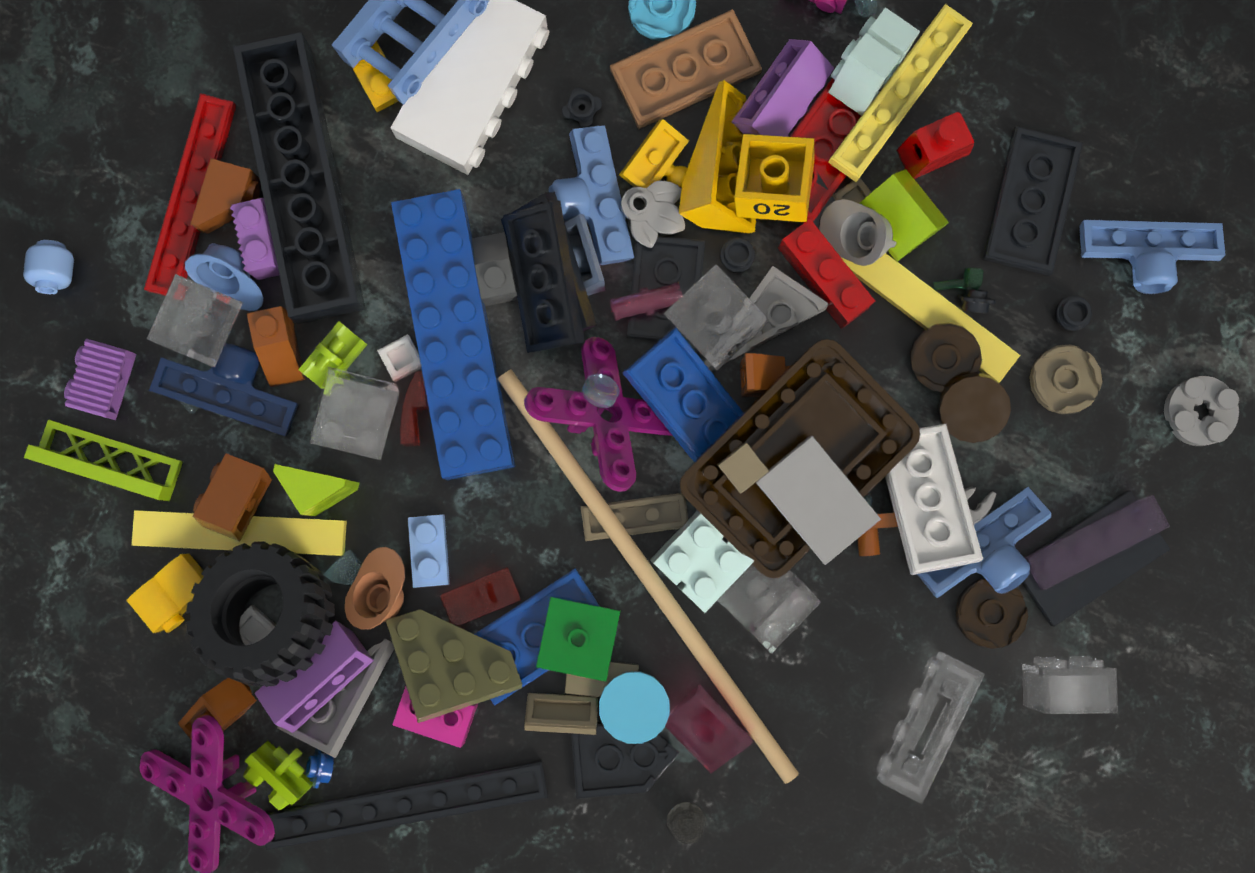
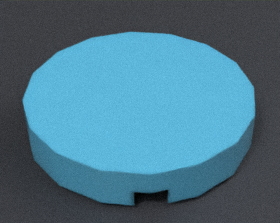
[628,0,696,41]
[599,671,670,744]

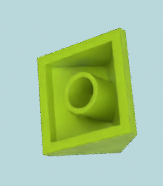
[859,169,949,262]
[273,464,359,516]

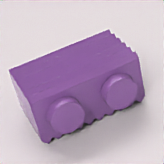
[230,198,279,280]
[64,339,137,420]

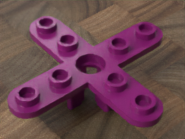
[524,337,673,492]
[139,715,275,873]

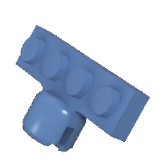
[549,125,634,265]
[1079,220,1225,294]
[917,487,1051,598]

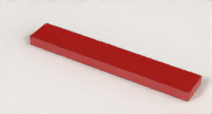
[144,93,237,300]

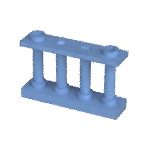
[332,0,490,105]

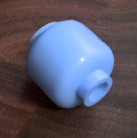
[23,240,74,294]

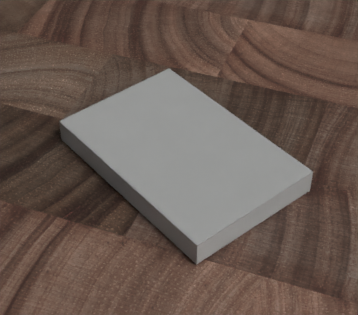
[756,435,881,565]

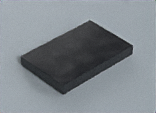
[627,236,705,344]

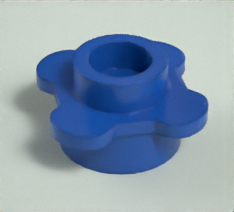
[306,748,333,788]

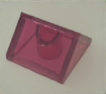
[665,683,754,773]

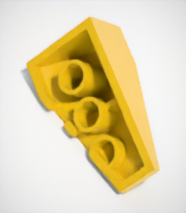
[679,80,756,233]

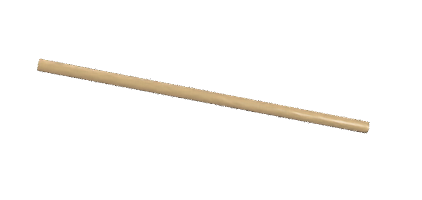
[497,369,799,784]

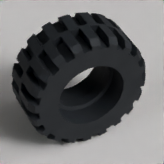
[186,541,335,687]

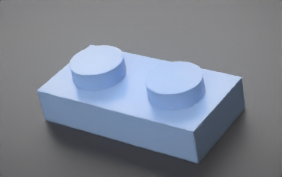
[408,514,450,588]

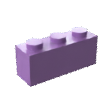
[732,39,834,137]
[254,621,374,733]

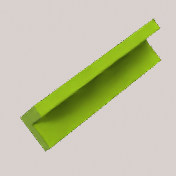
[24,420,183,501]

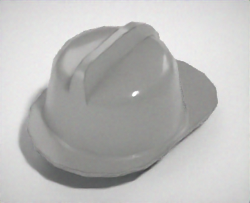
[819,199,897,266]

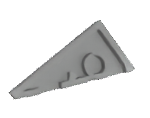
[704,266,828,372]
[277,639,394,758]

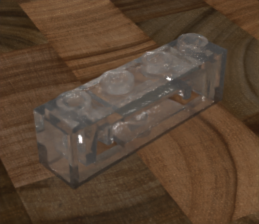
[876,652,985,804]

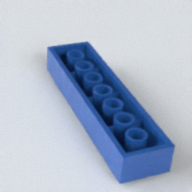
[391,189,515,480]

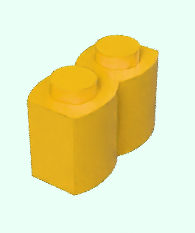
[127,554,204,633]

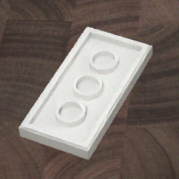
[885,424,983,575]

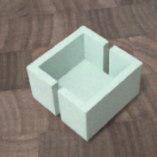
[828,7,920,116]
[650,510,754,613]

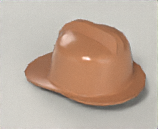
[344,547,405,630]

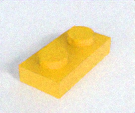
[353,41,398,112]

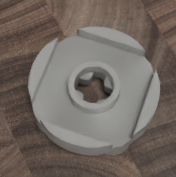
[1164,376,1239,446]

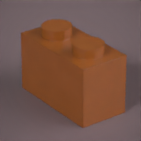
[193,453,272,542]

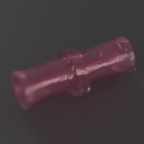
[610,282,683,321]

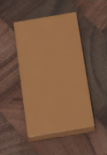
[610,9,762,129]

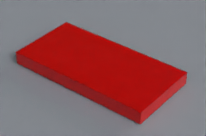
[790,78,861,222]

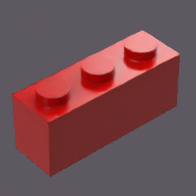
[778,219,875,329]

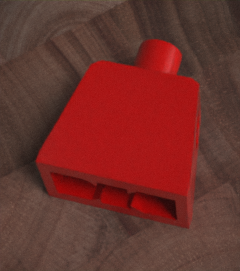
[896,112,974,179]

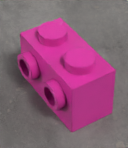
[393,686,478,748]

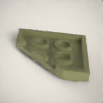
[386,609,522,723]

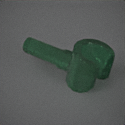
[933,268,984,291]

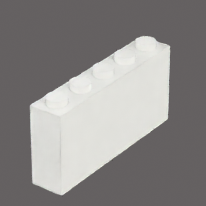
[391,0,549,175]

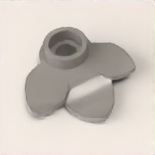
[621,181,685,248]

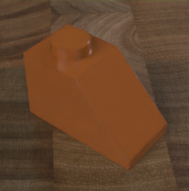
[190,158,261,234]
[247,306,305,387]
[740,353,790,397]
[178,678,257,740]

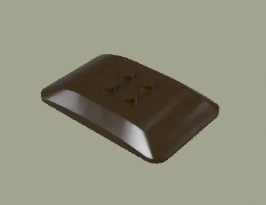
[680,339,920,578]

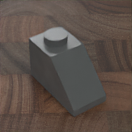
[472,232,518,306]

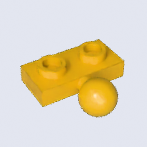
[619,119,689,189]

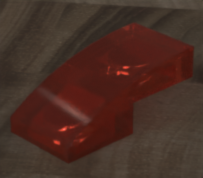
[400,371,429,447]
[440,567,521,626]

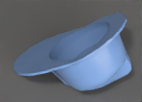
[185,243,264,311]

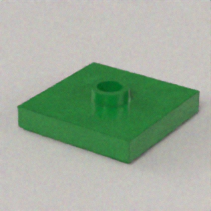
[536,596,620,682]

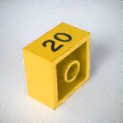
[734,134,814,222]

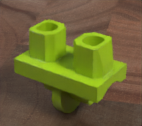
[298,321,368,393]
[243,741,313,810]

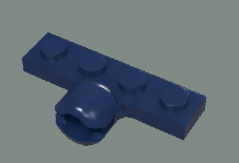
[149,343,298,437]

